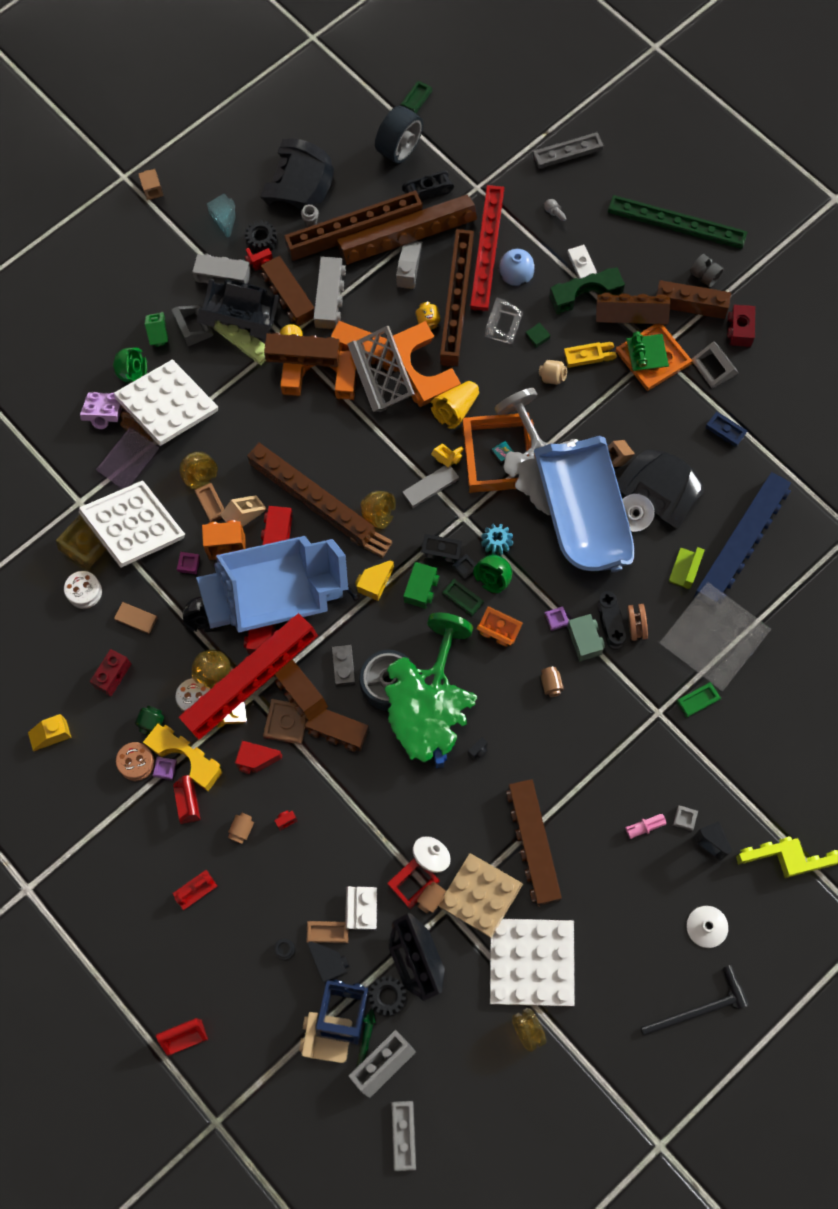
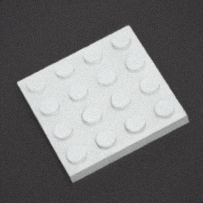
[114,359,218,446]
[78,481,185,567]
[490,919,574,1007]

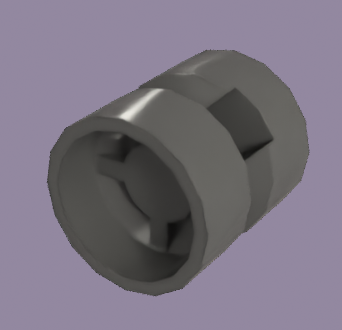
[690,254,724,288]

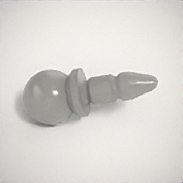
[544,199,566,221]

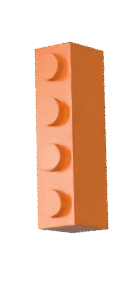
[331,321,397,372]

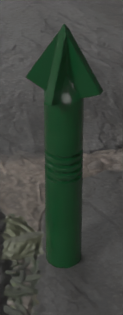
[356,1008,376,1068]

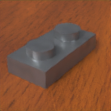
[332,645,355,686]

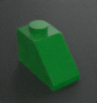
[145,312,168,346]

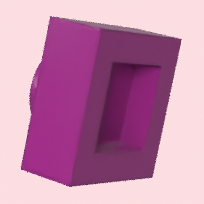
[177,552,200,574]

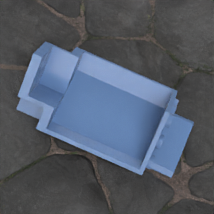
[196,536,348,632]

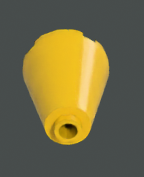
[431,381,479,429]

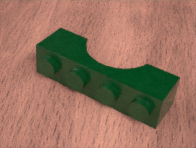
[549,267,625,314]

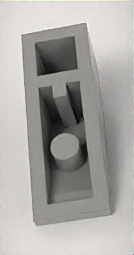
[396,241,422,289]

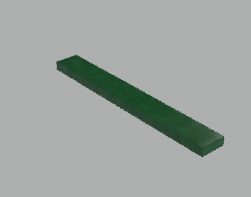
[607,195,748,249]

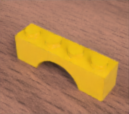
[143,724,223,791]

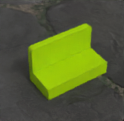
[669,547,705,589]

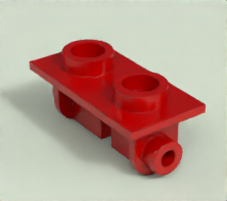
[172,870,218,910]

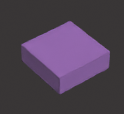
[545,606,568,631]
[152,757,177,780]

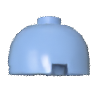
[499,249,535,286]

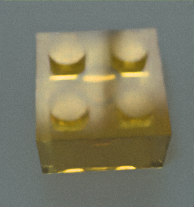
[56,514,107,571]

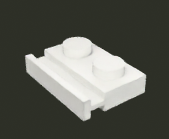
[345,886,377,930]

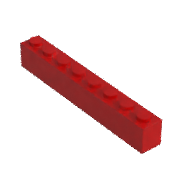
[244,506,293,654]
[179,613,318,740]

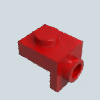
[245,248,273,271]

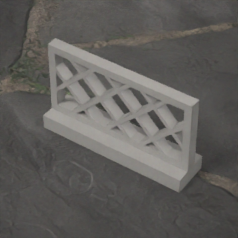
[348,326,415,412]

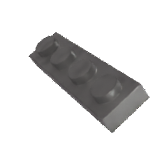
[533,132,603,169]

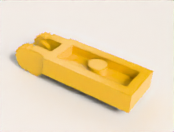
[564,342,617,368]

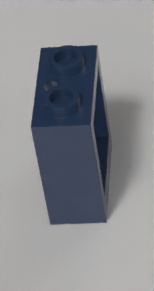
[316,980,368,1044]

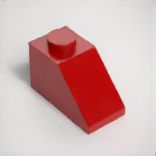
[235,741,282,774]

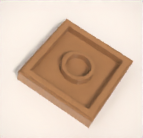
[263,699,308,745]

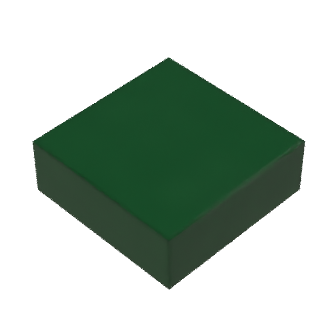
[525,323,551,347]

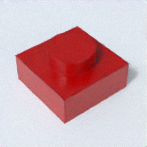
[275,811,298,831]

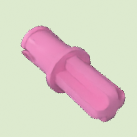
[625,814,666,839]

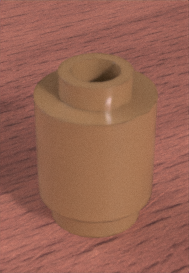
[540,667,564,697]
[228,812,254,844]
[417,882,446,914]

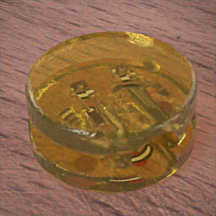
[512,1008,546,1052]

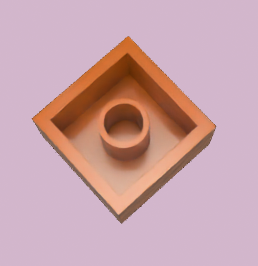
[202,520,246,560]

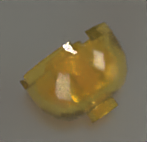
[179,451,218,489]
[360,490,396,529]
[191,650,231,688]

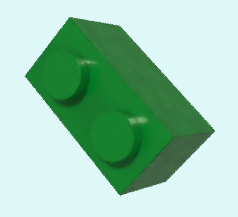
[403,562,440,609]

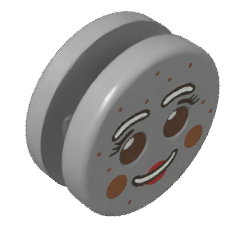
[175,678,210,712]

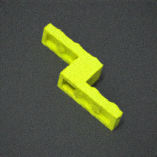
[736,837,838,878]

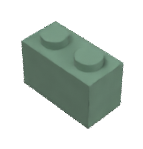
[567,614,605,661]

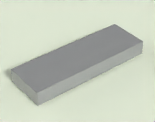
[402,466,459,508]
[392,1101,416,1171]

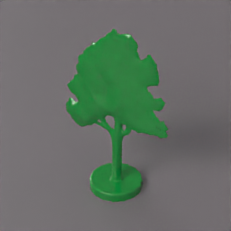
[385,612,477,762]

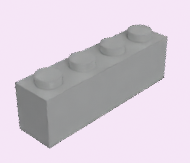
[314,257,346,329]

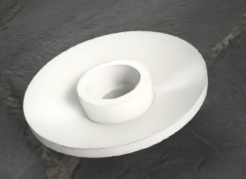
[622,494,654,532]
[413,837,450,873]
[686,906,728,948]

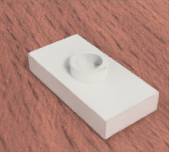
[567,245,597,278]

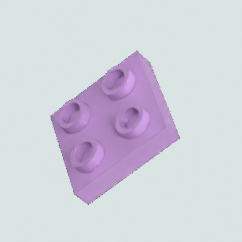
[80,392,122,429]

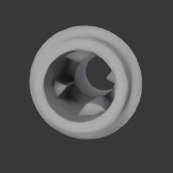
[301,205,318,227]

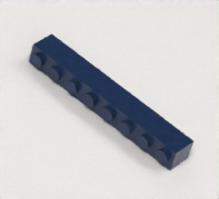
[694,472,791,609]

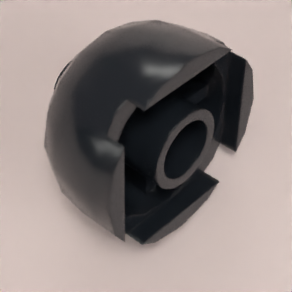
[183,597,219,632]

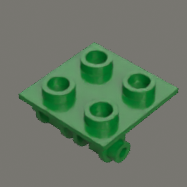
[627,332,669,371]

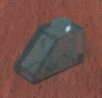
[207,194,236,238]

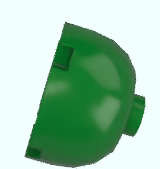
[113,347,147,384]
[473,555,513,593]

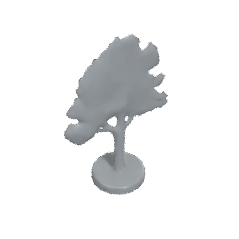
[495,388,578,515]

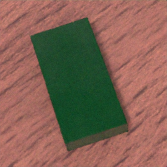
[400,80,432,113]
[442,579,484,617]

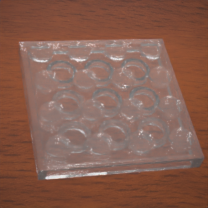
[660,582,771,691]

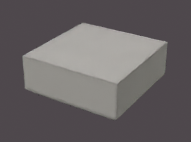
[673,805,698,831]

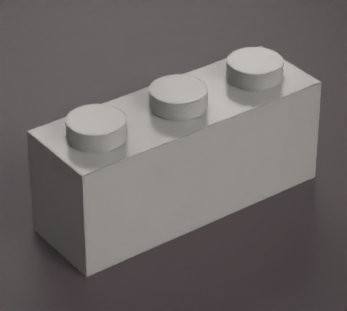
[193,254,251,284]
[349,1030,416,1098]

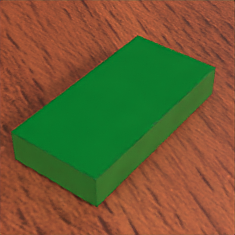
[676,682,721,718]

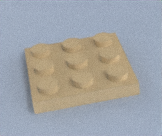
[439,853,523,938]

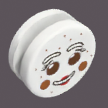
[64,571,102,609]

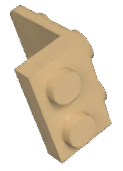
[299,1012,352,1063]

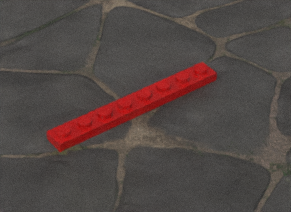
[470,185,504,311]

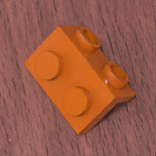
[476,606,523,646]

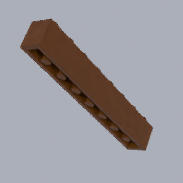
[284,190,422,261]
[337,194,477,265]
[440,229,474,366]
[247,442,375,548]

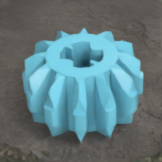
[481,524,513,556]

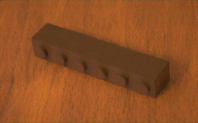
[506,779,562,906]

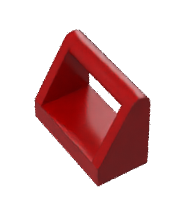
[173,775,201,824]
[387,858,440,909]
[156,1018,208,1056]

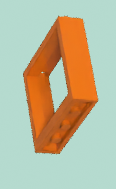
[463,412,536,493]

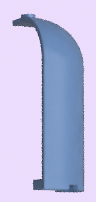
[534,436,634,572]

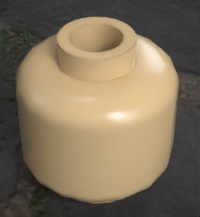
[539,360,567,385]

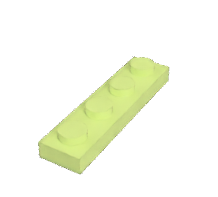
[212,321,266,365]

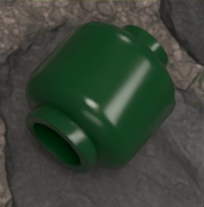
[135,705,164,735]

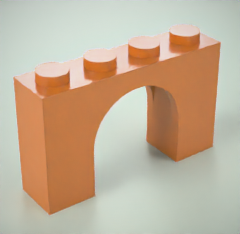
[385,321,461,407]
[281,350,358,400]

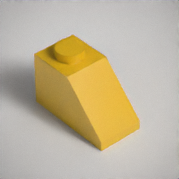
[355,561,394,601]
[28,714,72,751]

